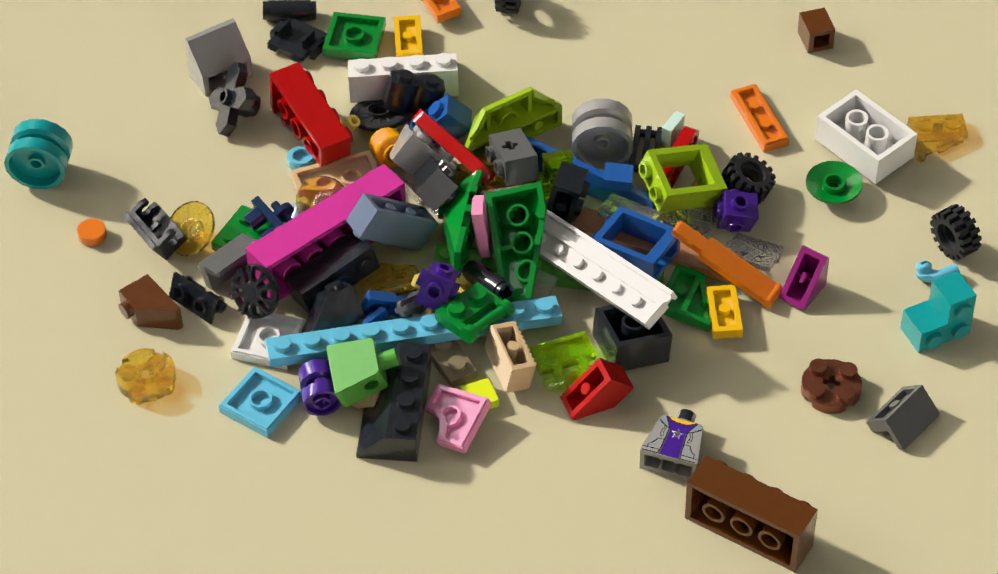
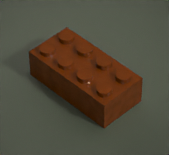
[685,455,818,572]

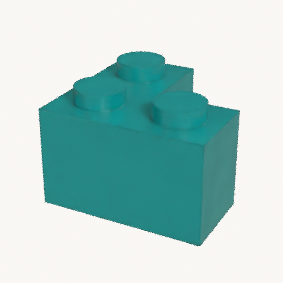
[900,271,977,353]

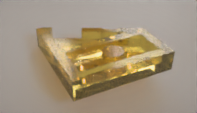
[907,113,968,163]
[359,263,419,297]

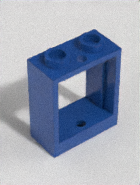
[591,206,680,280]

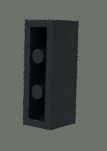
[284,232,380,314]

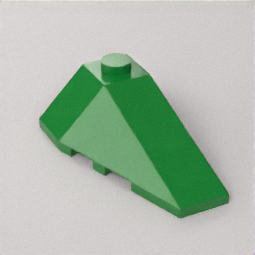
[485,182,547,302]

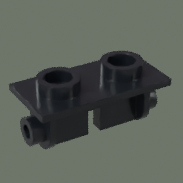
[169,272,227,324]

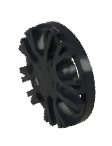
[230,264,279,319]

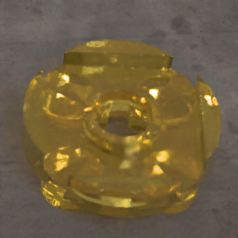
[115,348,177,405]

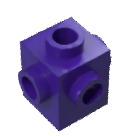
[713,189,759,232]
[415,261,461,310]

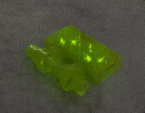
[530,331,596,391]

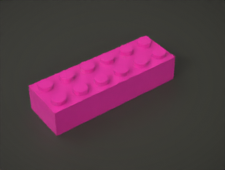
[245,164,406,301]

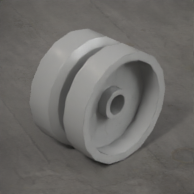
[572,99,633,169]

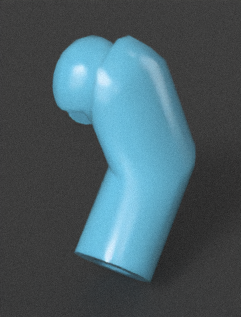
[916,261,960,284]

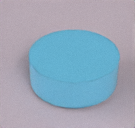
[287,146,316,170]

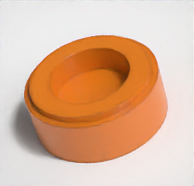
[77,218,107,246]

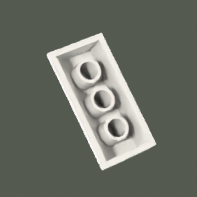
[348,53,459,103]

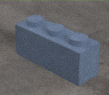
[346,193,439,251]

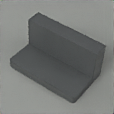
[198,233,255,290]
[866,385,939,449]

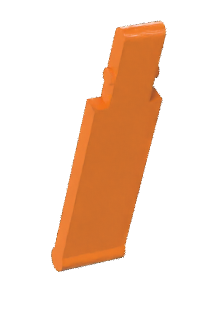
[671,221,783,309]

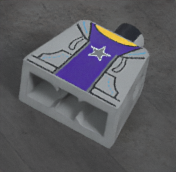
[640,409,703,481]

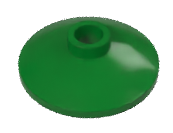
[806,161,863,205]

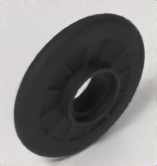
[349,100,409,132]

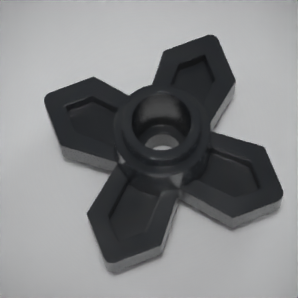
[209,61,261,137]

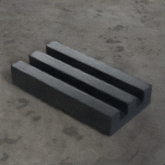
[629,125,662,172]

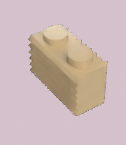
[484,321,537,393]

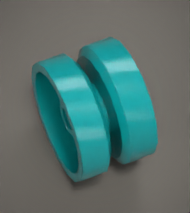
[4,119,73,189]

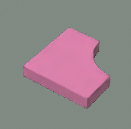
[471,195,492,258]
[425,383,492,454]

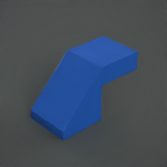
[603,162,634,192]

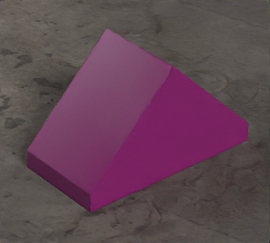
[778,245,829,310]

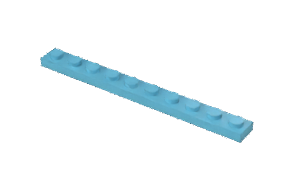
[265,296,562,368]

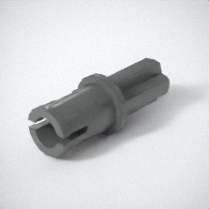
[394,291,428,318]

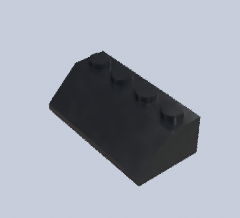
[356,342,432,462]

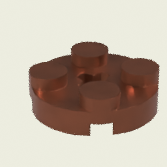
[801,358,862,414]

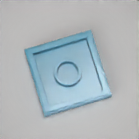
[218,366,302,438]

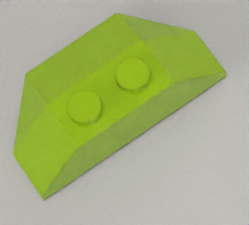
[465,87,562,161]

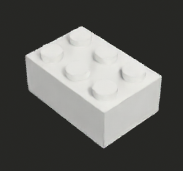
[815,89,917,184]

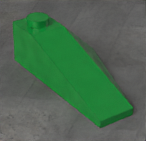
[438,170,482,278]

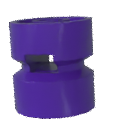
[298,359,342,416]

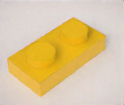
[394,15,423,57]
[706,285,743,339]

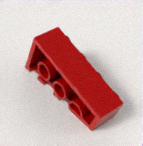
[269,62,353,167]

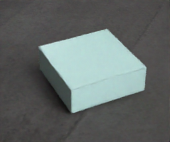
[661,111,685,148]

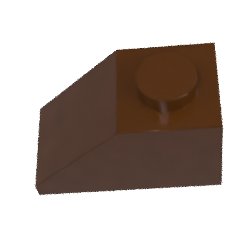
[118,274,183,330]

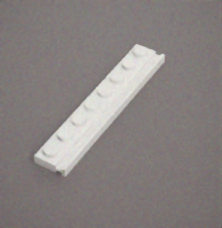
[539,209,677,330]

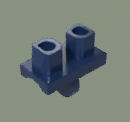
[243,196,294,238]

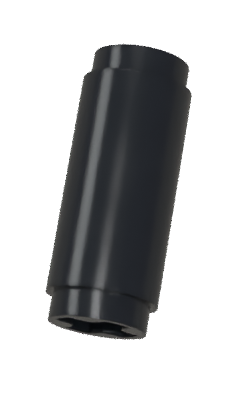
[263,0,317,21]
[462,260,514,300]

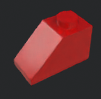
[560,358,634,420]

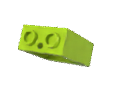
[638,143,728,213]

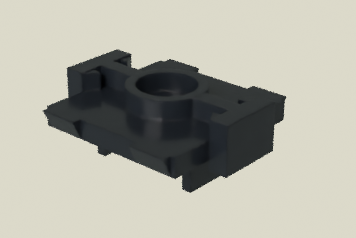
[267,17,327,63]

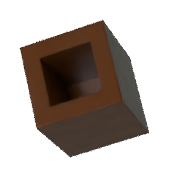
[797,7,835,53]

